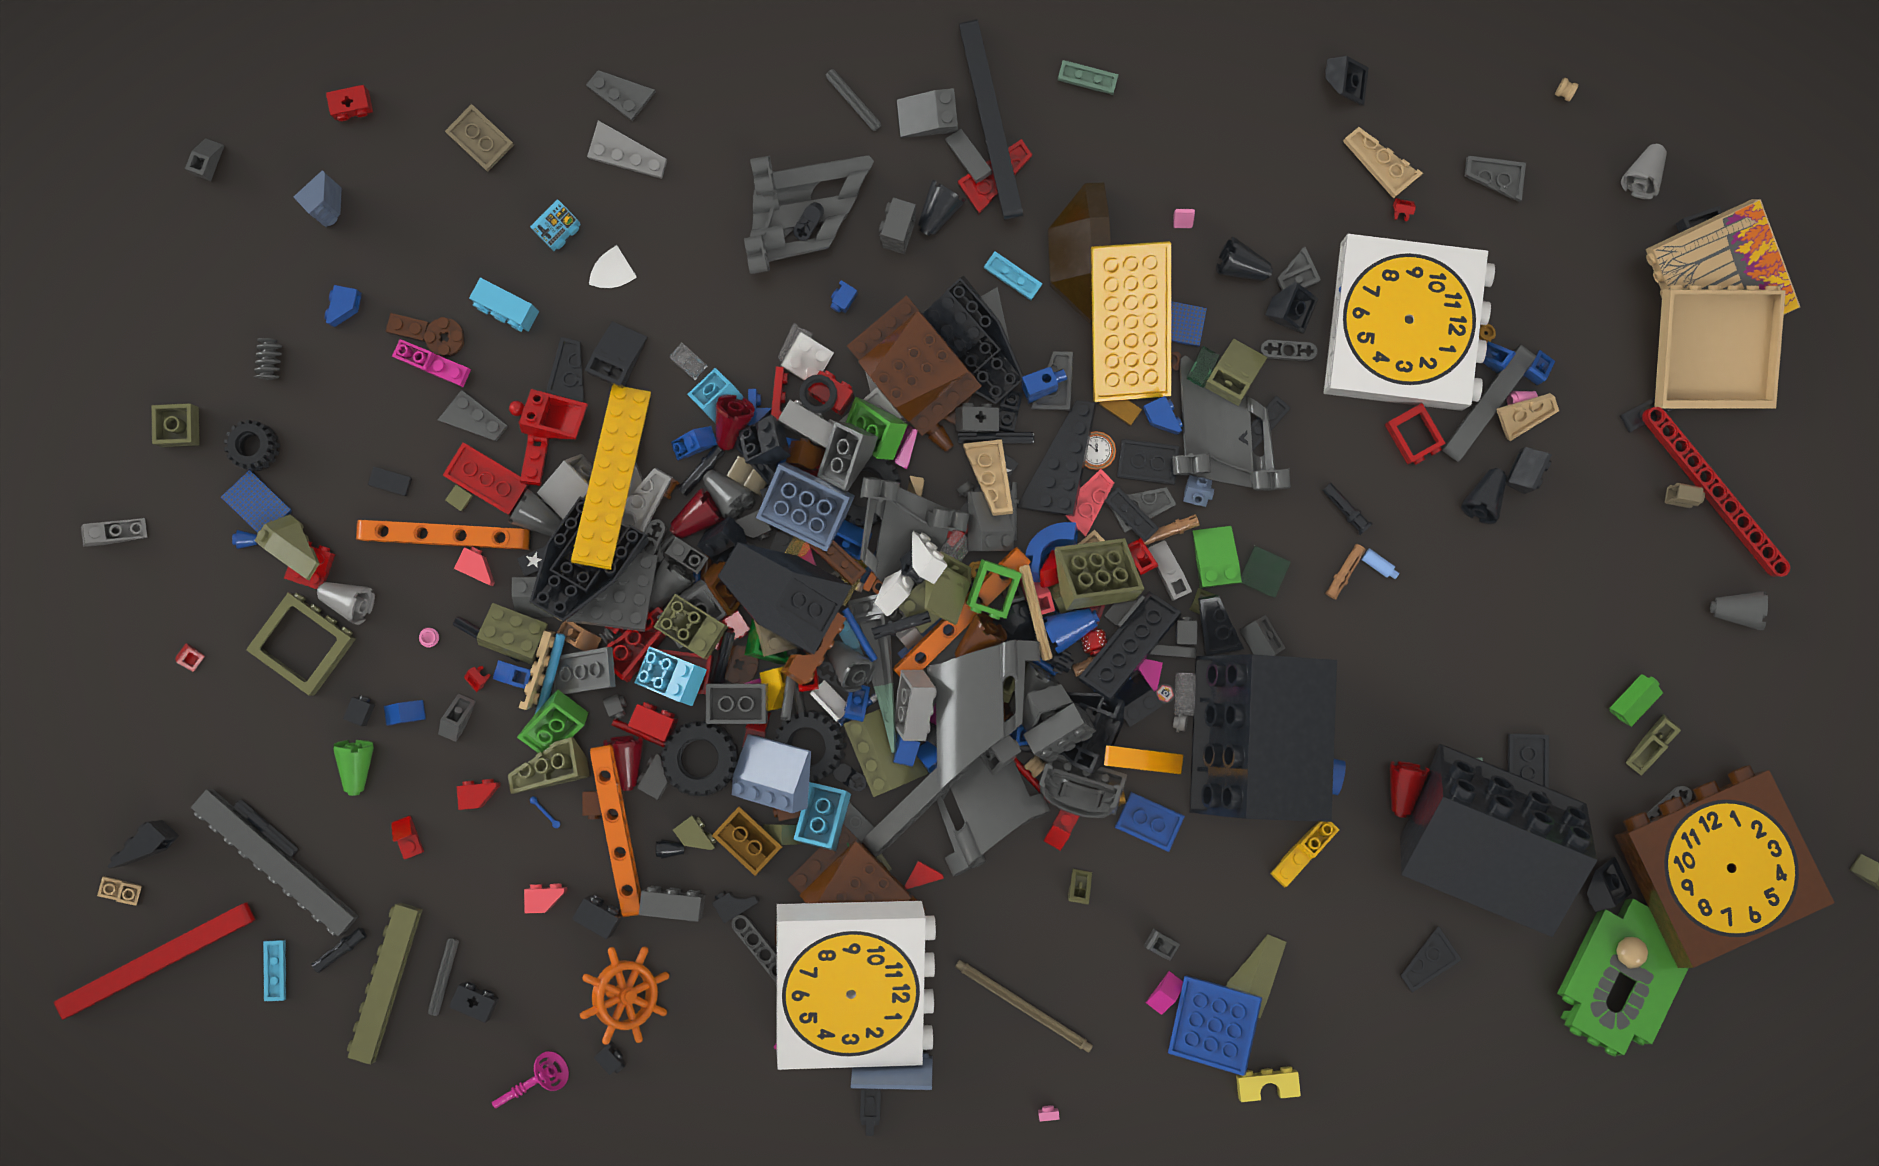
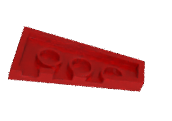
[958,139,1032,214]

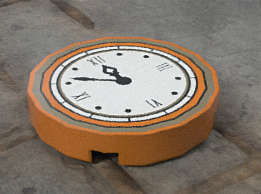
[1084,431,1116,471]

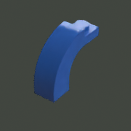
[1025,522,1078,582]

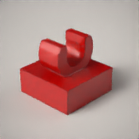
[1393,198,1416,221]
[464,666,490,692]

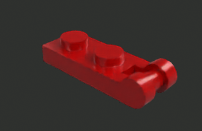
[771,367,788,420]
[520,435,549,486]

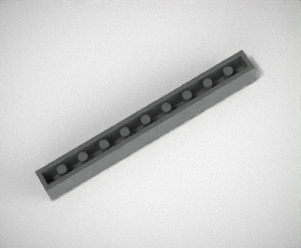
[191,789,359,936]

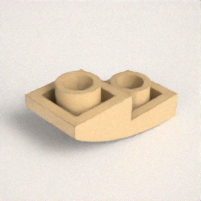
[97,876,142,906]

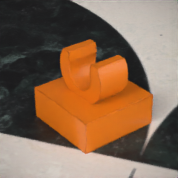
[862,571,882,594]

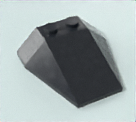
[1061,692,1125,774]

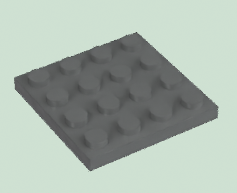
[566,553,658,632]

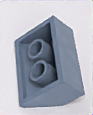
[294,170,342,227]

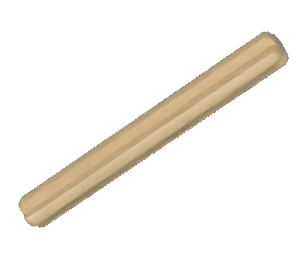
[1019,565,1052,661]

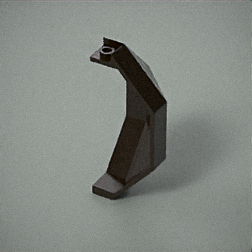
[1047,182,1111,324]

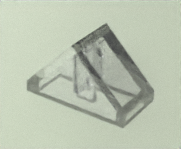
[669,342,707,380]

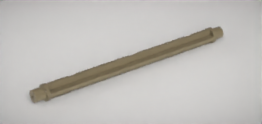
[955,960,1093,1053]

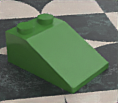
[846,397,907,460]
[1192,526,1242,588]
[517,690,589,753]

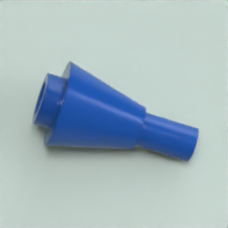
[232,530,258,549]

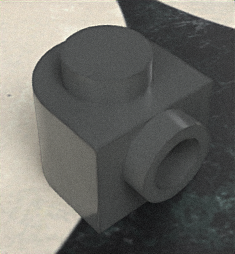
[603,693,627,719]

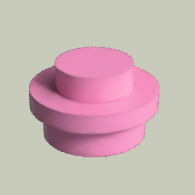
[419,628,439,647]

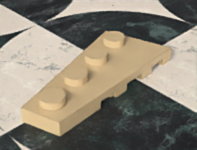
[1343,127,1423,198]
[963,439,1013,516]
[519,630,555,710]

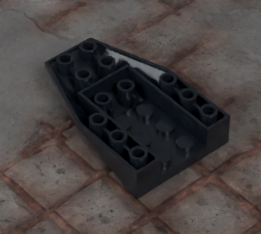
[922,276,1024,404]
[529,496,649,623]
[718,542,852,654]

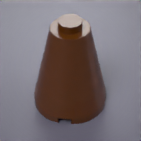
[954,612,1007,658]

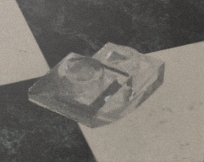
[1174,673,1196,716]

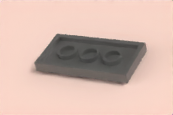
[552,647,616,695]

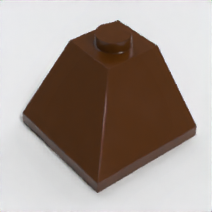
[703,562,740,617]

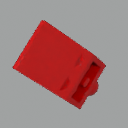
[509,389,588,439]

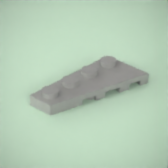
[587,120,667,179]

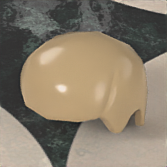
[1616,937,1648,969]

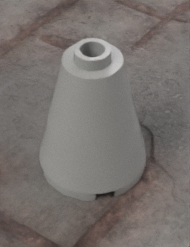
[1621,144,1667,199]
[317,582,375,625]

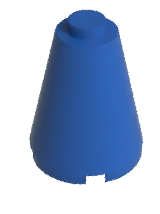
[1043,608,1100,654]

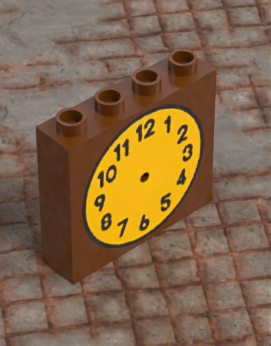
[1614,765,1834,968]

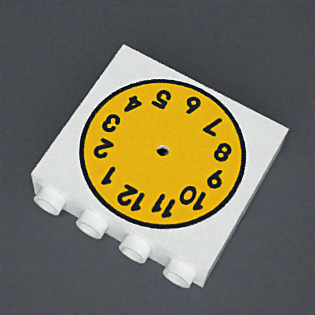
[1324,234,1495,411]
[777,901,936,1070]

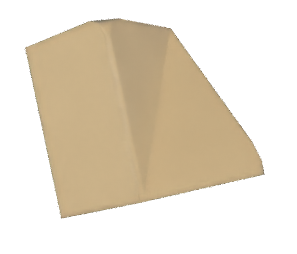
[907,476,924,497]

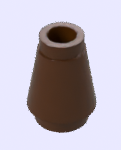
[926,423,954,452]

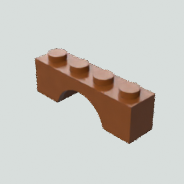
[781,612,846,685]

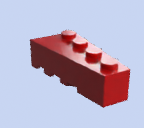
[607,607,667,682]

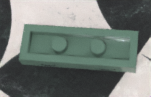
[1058,60,1119,95]

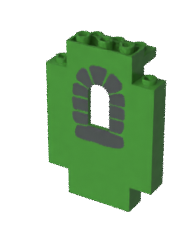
[1557,898,1688,1057]

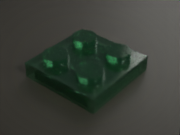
[1241,546,1291,598]

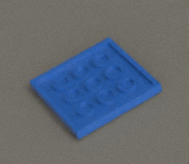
[1168,975,1263,1076]

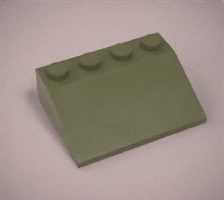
[1055,538,1144,610]
[844,703,928,797]

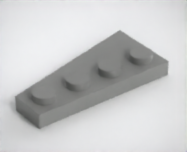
[621,468,673,533]

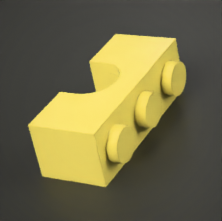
[1236,1066,1301,1102]

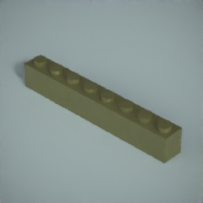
[347,903,423,1064]

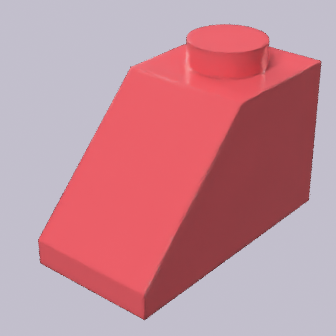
[454,546,495,586]

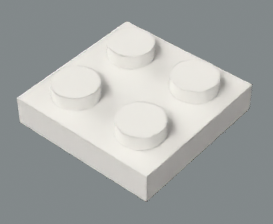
[781,332,834,381]

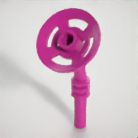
[492,1051,569,1109]

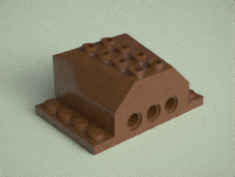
[847,295,982,436]
[787,824,926,911]

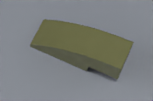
[1626,714,1681,776]

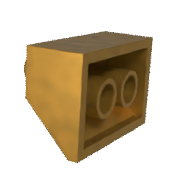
[712,806,782,876]

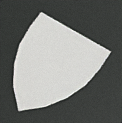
[589,245,636,288]

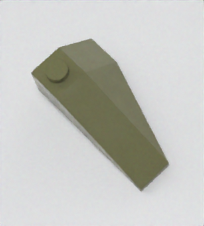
[254,514,320,580]
[508,737,590,794]
[1226,934,1286,1018]

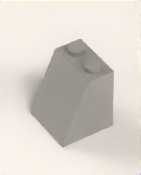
[537,454,593,519]

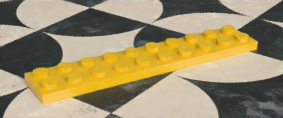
[571,385,651,570]

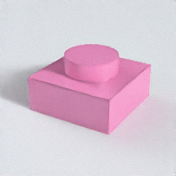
[1038,1105,1059,1122]

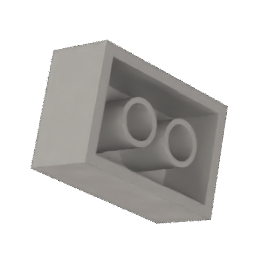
[778,400,835,450]
[894,670,937,741]

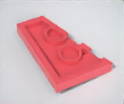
[1064,469,1114,537]

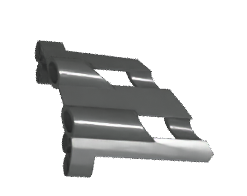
[744,155,874,274]

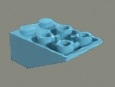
[634,646,707,706]

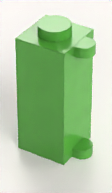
[1609,674,1663,727]

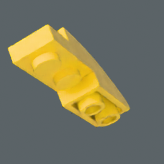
[1270,821,1339,888]

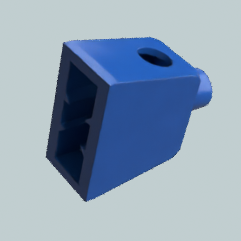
[1021,367,1067,403]

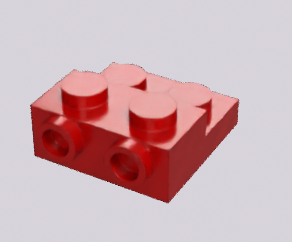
[284,541,336,589]

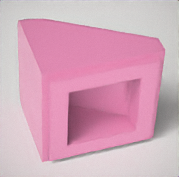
[1173,209,1195,228]

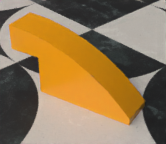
[1104,745,1183,774]

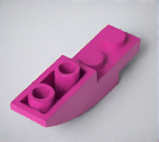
[392,339,471,387]

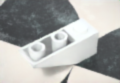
[912,531,948,584]

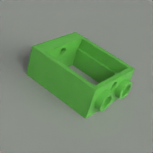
[966,559,1022,620]

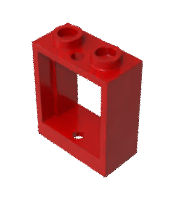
[1384,403,1446,465]

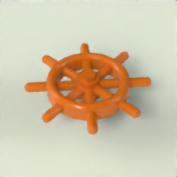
[580,946,670,1045]

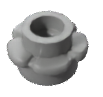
[1173,713,1188,733]

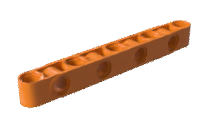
[356,520,530,550]
[893,547,1031,677]
[590,745,641,917]

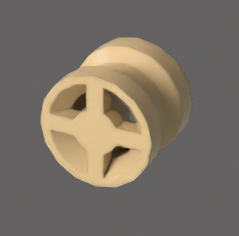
[1555,77,1579,102]
[1024,755,1047,778]

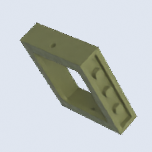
[246,592,356,696]

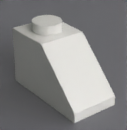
[875,570,914,616]

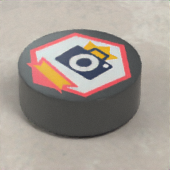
[1155,684,1175,703]

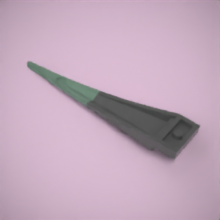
[848,594,896,753]

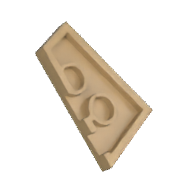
[1496,393,1559,441]

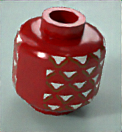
[1081,627,1108,656]

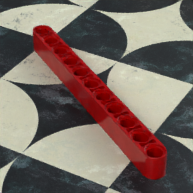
[1642,407,1790,577]
[53,902,256,1020]

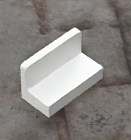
[810,680,846,722]

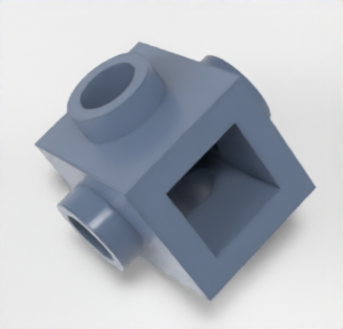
[1183,475,1214,507]

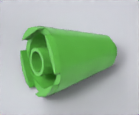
[333,740,374,796]

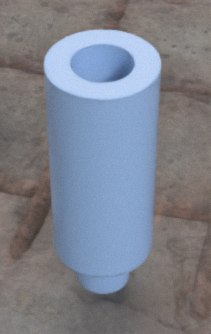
[1361,548,1399,579]

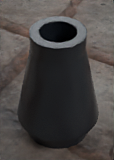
[656,839,684,859]

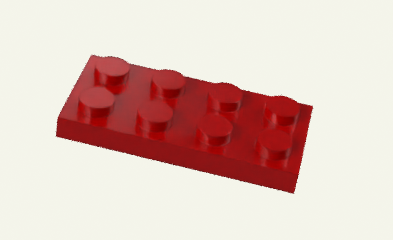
[443,442,529,515]

